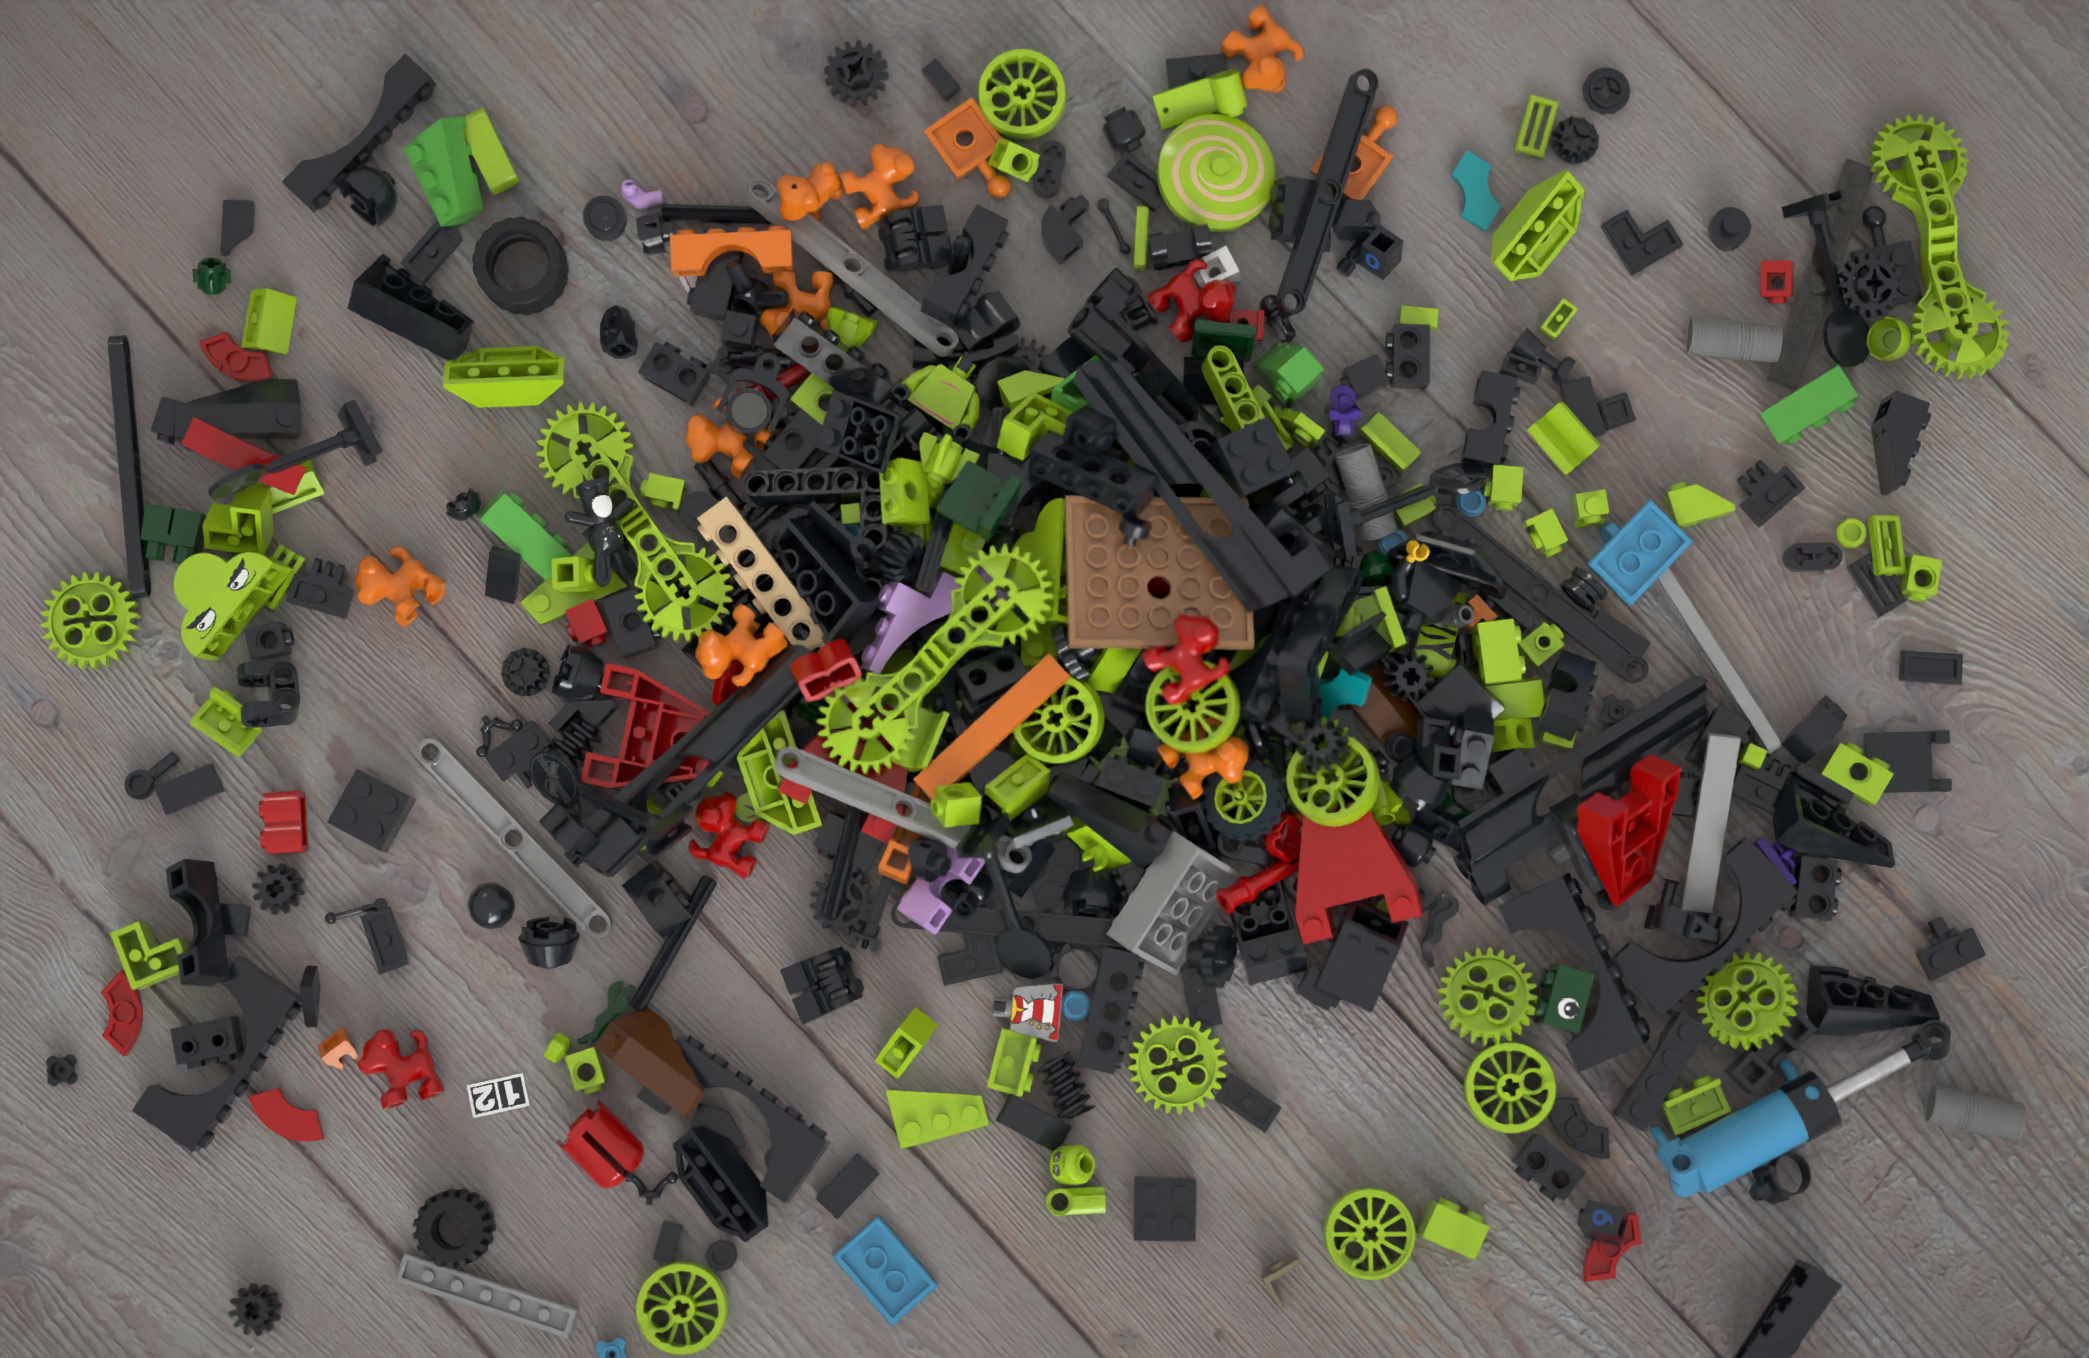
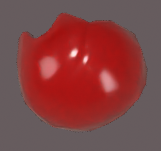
[1263,812,1302,862]

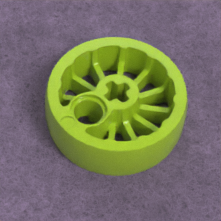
[977,49,1066,141]
[1146,661,1240,753]
[1013,672,1104,764]
[1287,735,1380,827]
[1463,1041,1557,1134]
[1323,1187,1416,1280]
[636,1260,729,1355]

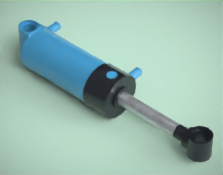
[1650,1020,1951,1197]

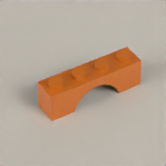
[670,226,794,277]
[878,758,934,885]

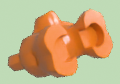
[1220,4,1305,93]
[839,143,920,229]
[776,161,845,223]
[760,271,833,338]
[685,397,776,479]
[354,546,447,627]
[695,604,788,686]
[1157,716,1249,800]

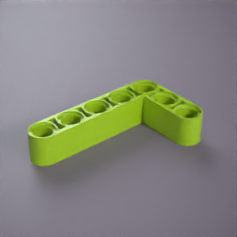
[1200,345,1265,498]

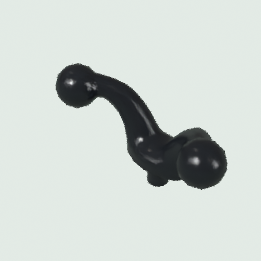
[476,715,523,757]
[623,1170,678,1206]

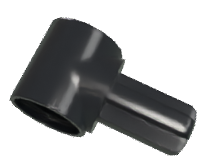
[726,260,789,315]

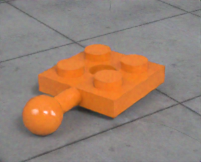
[923,97,1011,199]
[1310,105,1398,200]

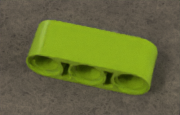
[463,107,520,196]

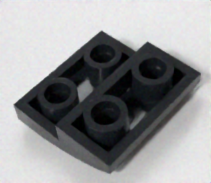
[1417,661,1505,740]

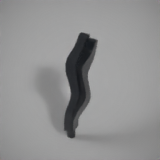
[1261,738,1308,802]
[1421,891,1459,968]

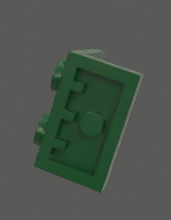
[937,461,1022,542]

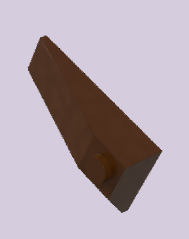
[1345,661,1421,764]
[594,1006,705,1118]

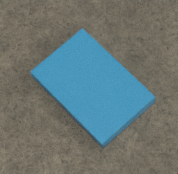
[1586,499,1694,606]
[832,1215,938,1326]

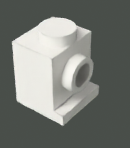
[1193,246,1241,289]

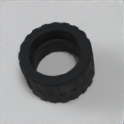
[472,217,569,315]

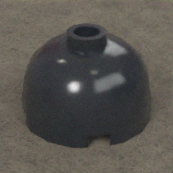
[338,166,397,226]

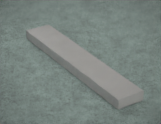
[1680,733,1741,913]
[394,1251,579,1339]

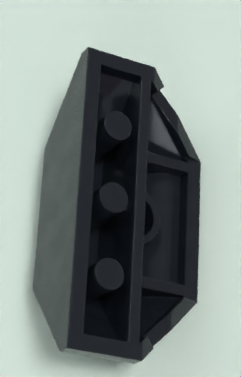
[1387,531,1507,598]
[673,1127,769,1242]

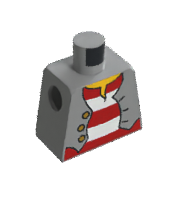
[993,984,1063,1042]

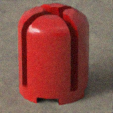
[556,1100,645,1189]

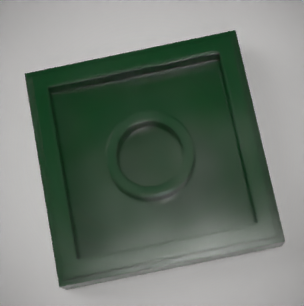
[1191,320,1256,362]

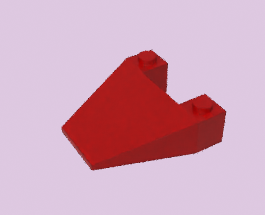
[580,663,710,790]
[777,700,908,844]
[1577,754,1681,907]
[1295,801,1424,945]

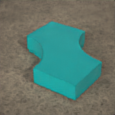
[1450,150,1502,232]
[1320,668,1372,719]

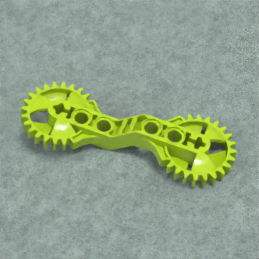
[1869,114,2010,380]
[536,402,734,642]
[817,544,1053,775]

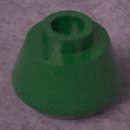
[1359,551,1395,587]

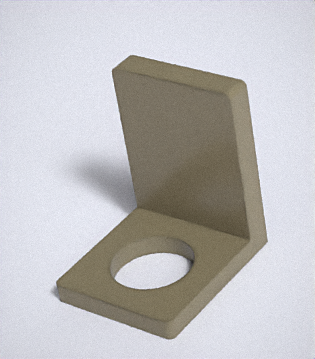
[1261,1256,1301,1312]

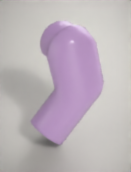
[621,180,664,209]

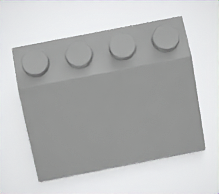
[1107,831,1242,976]

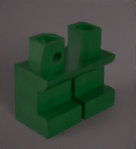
[140,504,207,564]

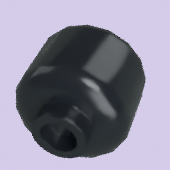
[1102,107,1146,153]
[1391,822,1436,867]

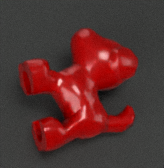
[1146,258,1236,343]
[1143,613,1229,706]
[688,792,771,879]
[358,1029,444,1110]

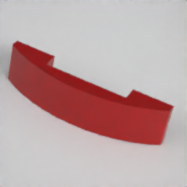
[181,416,307,495]

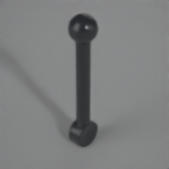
[1097,198,1131,254]
[325,898,387,924]

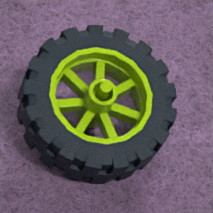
[1202,757,1286,841]

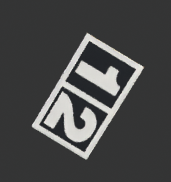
[466,1073,530,1118]

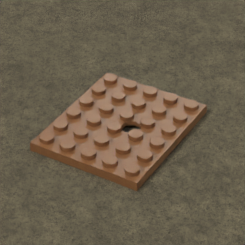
[1064,496,1254,650]

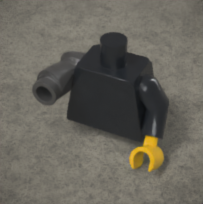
[1390,540,1474,635]

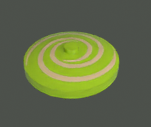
[1156,114,1275,232]

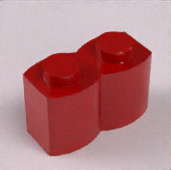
[790,639,862,701]
[258,790,308,855]

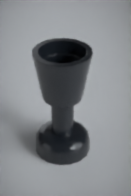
[1510,328,1576,385]

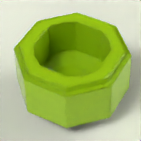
[544,1032,571,1063]

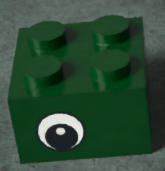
[1533,964,1595,1034]

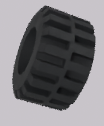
[413,1189,496,1268]

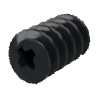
[543,711,602,768]
[1037,1051,1095,1119]

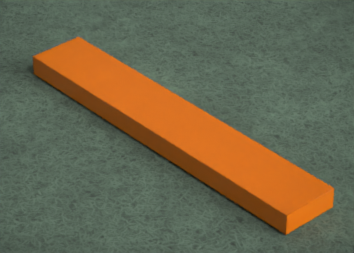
[914,653,1071,799]

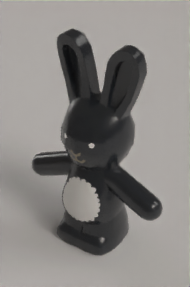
[564,477,638,587]

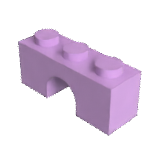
[897,844,985,935]

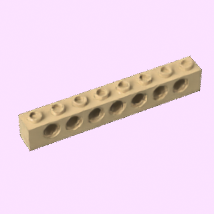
[697,497,866,705]

